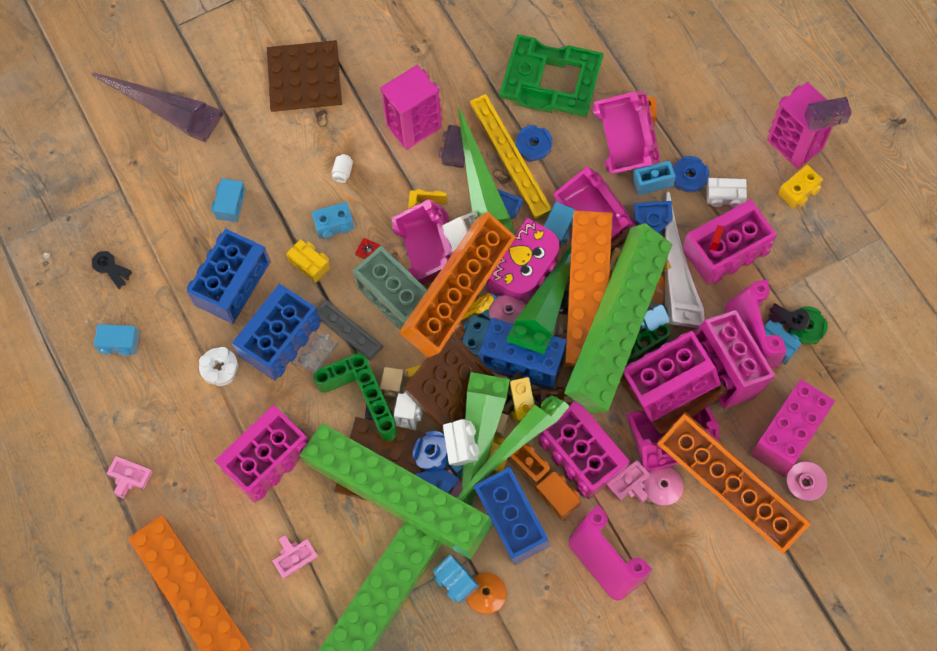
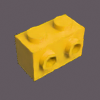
[778,165,823,210]

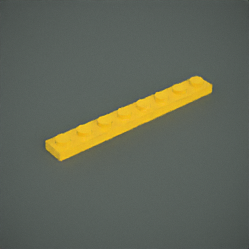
[470,94,552,220]

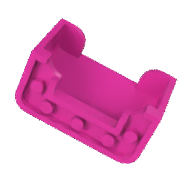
[593,91,660,174]
[553,166,637,242]
[392,199,453,285]
[724,279,787,369]
[626,406,719,472]
[569,505,652,601]

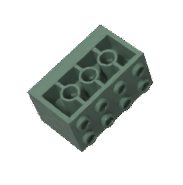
[353,246,427,330]

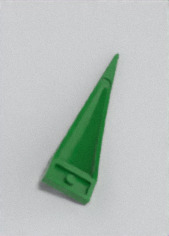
[507,246,571,354]

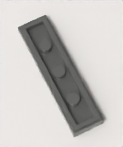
[317,300,383,361]

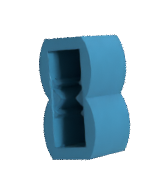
[433,554,480,603]

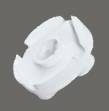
[199,347,239,386]

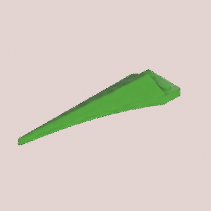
[458,108,516,236]
[462,372,510,507]
[457,396,569,501]

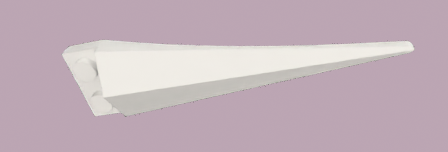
[665,192,705,328]

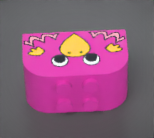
[487,218,559,305]

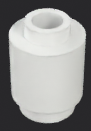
[331,154,354,183]

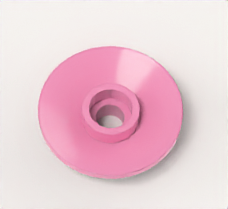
[489,295,526,324]
[786,462,827,501]
[643,467,684,506]

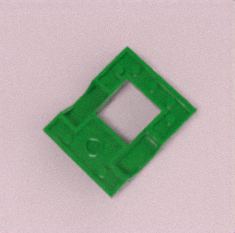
[499,34,604,117]

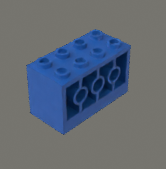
[187,228,271,324]
[232,283,321,381]
[479,318,567,389]
[474,467,551,565]

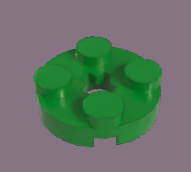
[787,306,828,345]

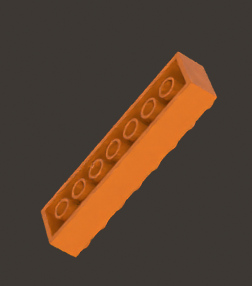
[565,211,612,367]
[399,212,516,357]
[657,412,811,554]
[128,515,254,651]

